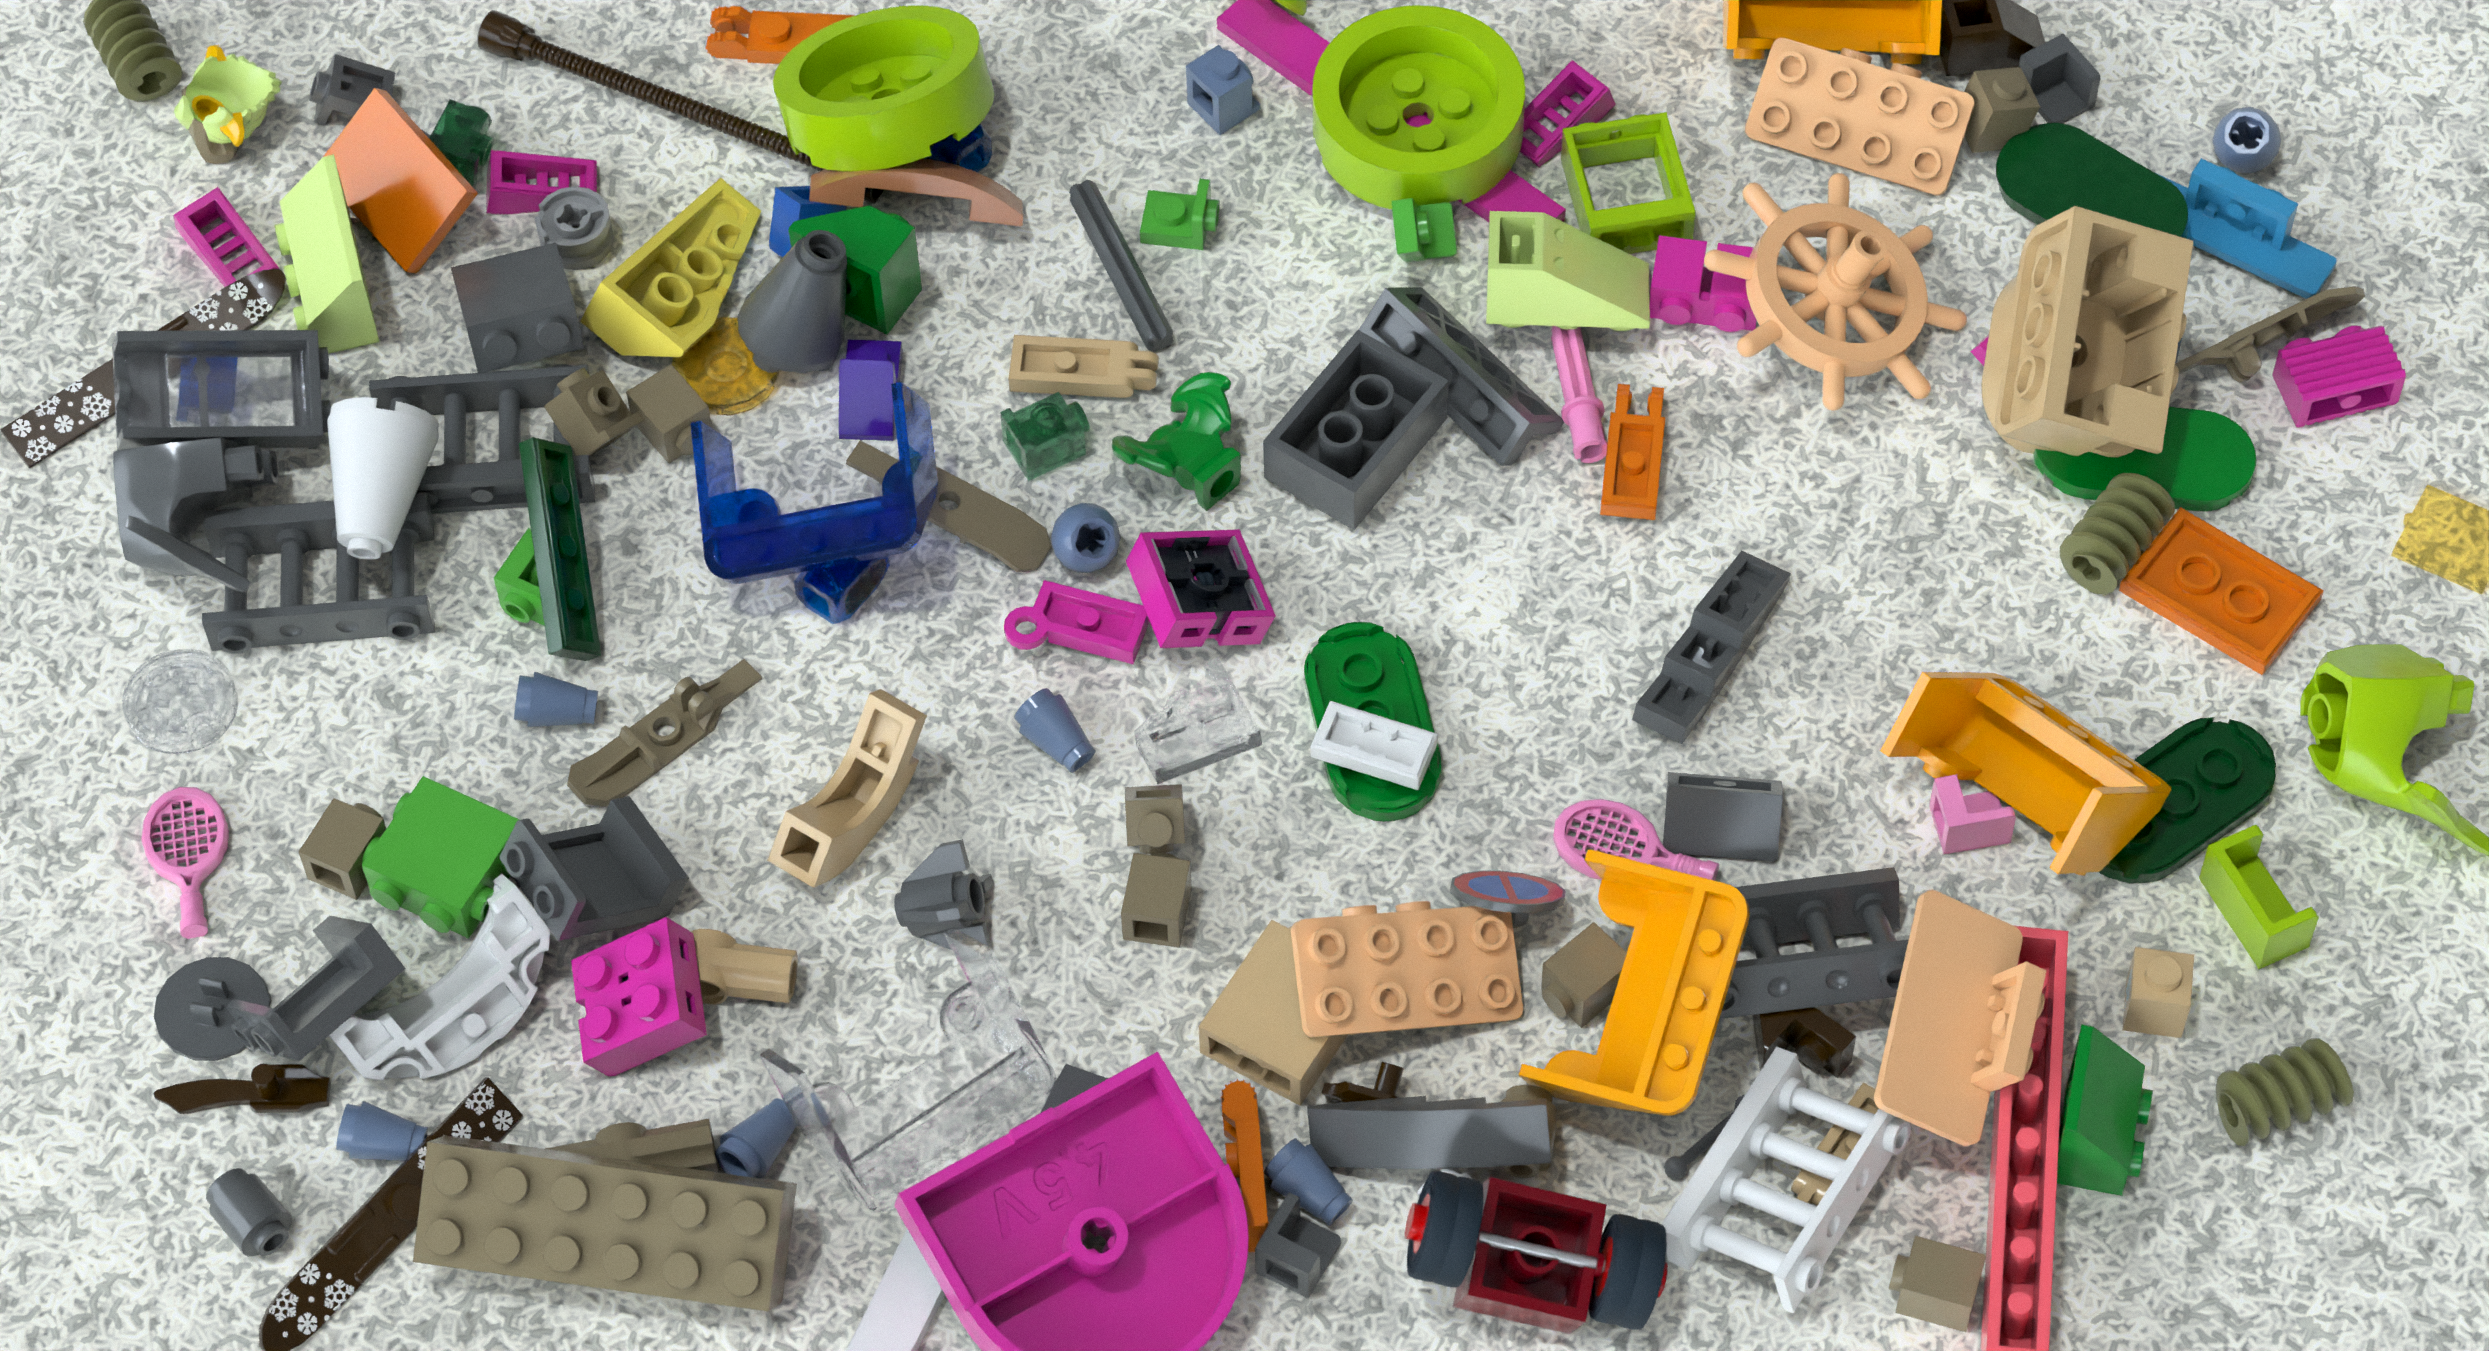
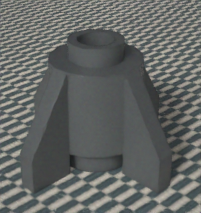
[894,839,994,956]

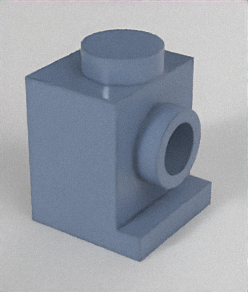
[1186,45,1261,135]

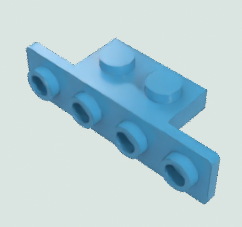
[2154,158,2337,299]

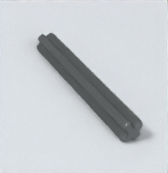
[1069,180,1173,352]

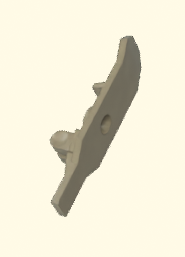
[2175,286,2365,382]
[846,440,1051,573]
[567,659,762,807]

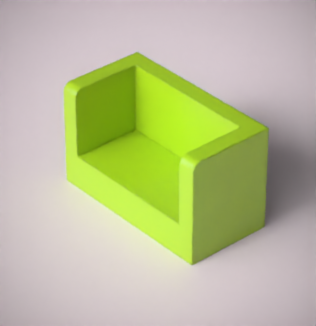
[2199,825,2319,969]

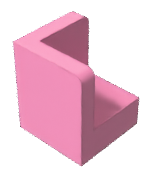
[1929,775,2016,854]

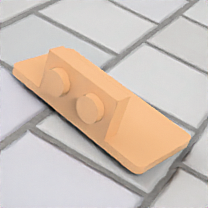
[1745,38,1975,195]
[1874,890,2046,1146]
[1291,901,1523,1038]

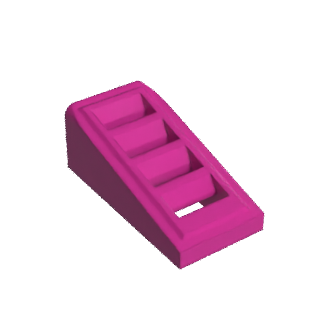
[1520,60,1616,167]
[486,150,597,214]
[173,187,279,287]

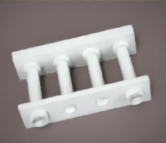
[1662,1047,1911,1313]

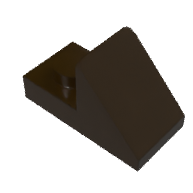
[1752,1007,1856,1078]

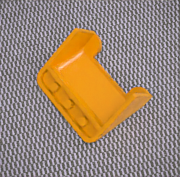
[1518,849,1750,1116]

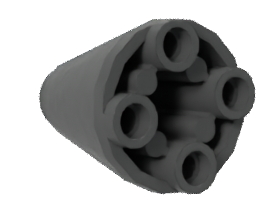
[737,230,847,373]

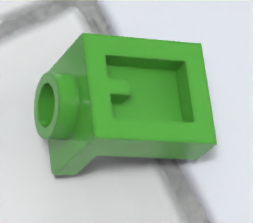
[1140,178,1220,250]
[1391,198,1458,262]
[494,528,544,625]

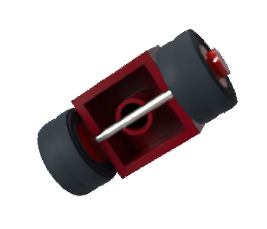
[1405,1171,1668,1334]

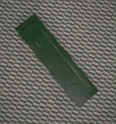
[519,437,601,661]

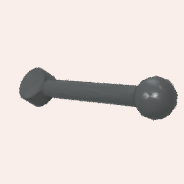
[1664,1095,1745,1180]

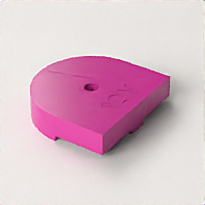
[894,1052,1249,1351]

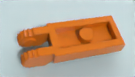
[706,6,855,64]
[1600,384,1665,520]
[1221,1079,1268,1253]

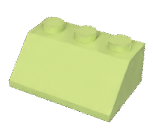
[274,155,380,354]

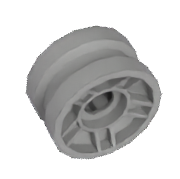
[535,186,614,270]

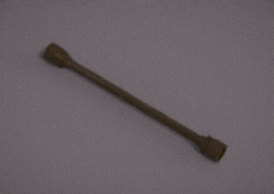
[477,10,884,203]

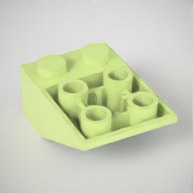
[1486,211,1650,331]

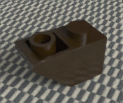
[1940,0,2046,76]

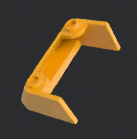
[1723,0,1942,64]
[1880,672,2171,876]

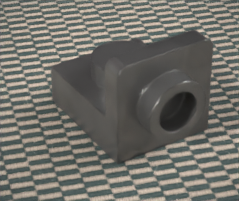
[309,54,395,125]

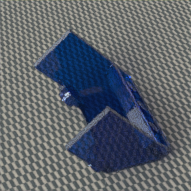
[690,382,938,584]

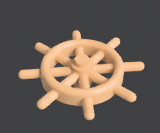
[1704,173,1967,411]

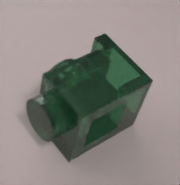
[429,99,494,189]
[1000,392,1090,481]

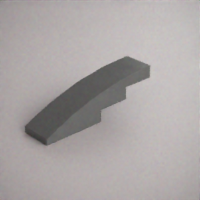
[1632,551,1791,744]
[1307,1096,1551,1169]

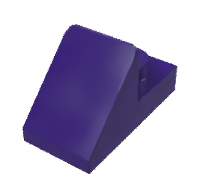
[839,339,903,441]

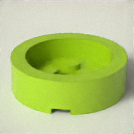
[773,5,994,172]
[1312,5,1525,210]

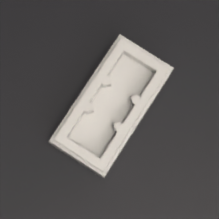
[1311,701,1438,790]

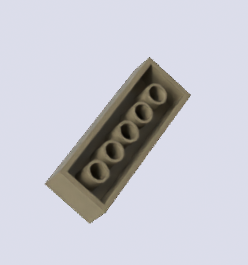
[413,1135,797,1312]

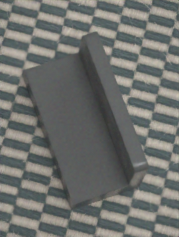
[1663,772,1783,861]

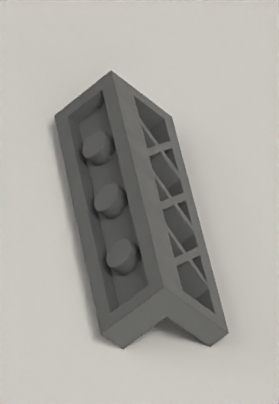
[1359,287,1564,466]

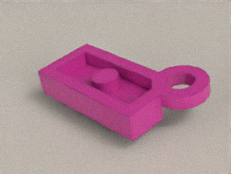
[1004,580,1150,664]

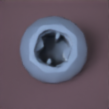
[2212,107,2282,174]
[1051,503,1121,573]

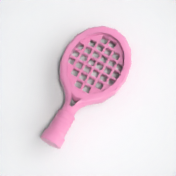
[141,787,229,939]
[1553,799,1719,881]

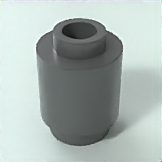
[206,1168,292,1257]

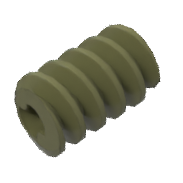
[83,0,183,102]
[2060,473,2175,595]
[2215,1038,2354,1146]

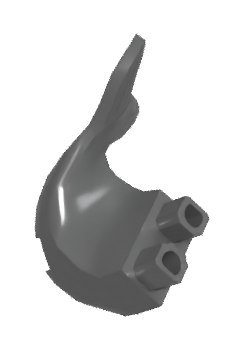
[113,437,279,593]

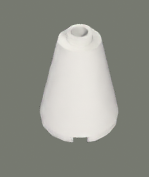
[327,397,439,560]

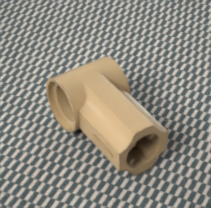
[691,929,798,1005]

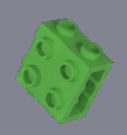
[362,776,520,939]

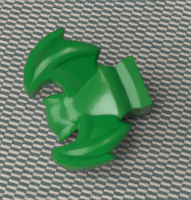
[1111,372,1241,511]

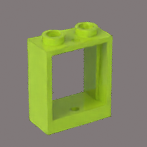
[1561,112,1696,254]

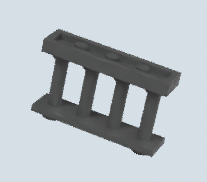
[369,364,595,514]
[202,493,435,654]
[1720,867,1909,1019]

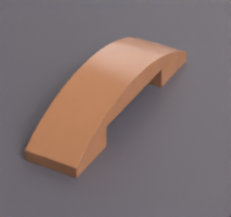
[809,158,1024,227]

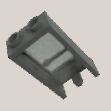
[112,330,331,451]

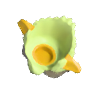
[174,44,282,164]

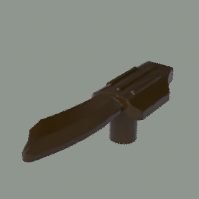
[1321,1062,1404,1103]
[154,1064,331,1114]

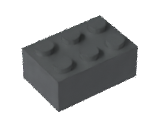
[1263,330,1449,530]

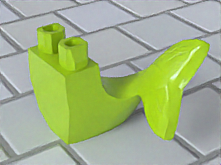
[2300,644,2489,857]

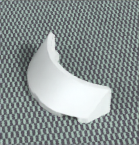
[329,874,550,1080]

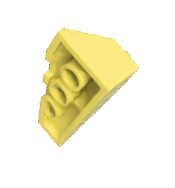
[580,178,761,357]

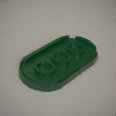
[1996,123,2188,238]
[2099,717,2276,884]

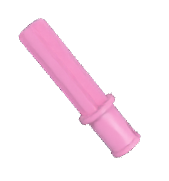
[1551,326,1607,463]

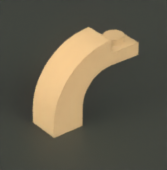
[767,689,927,888]

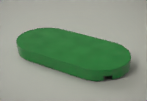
[2033,407,2256,511]
[1304,622,1442,822]

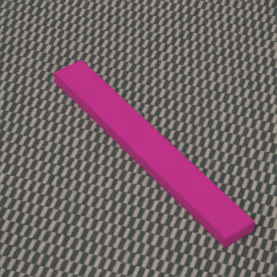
[1217,0,1566,222]

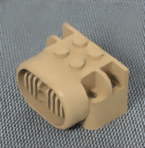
[1981,206,2194,458]

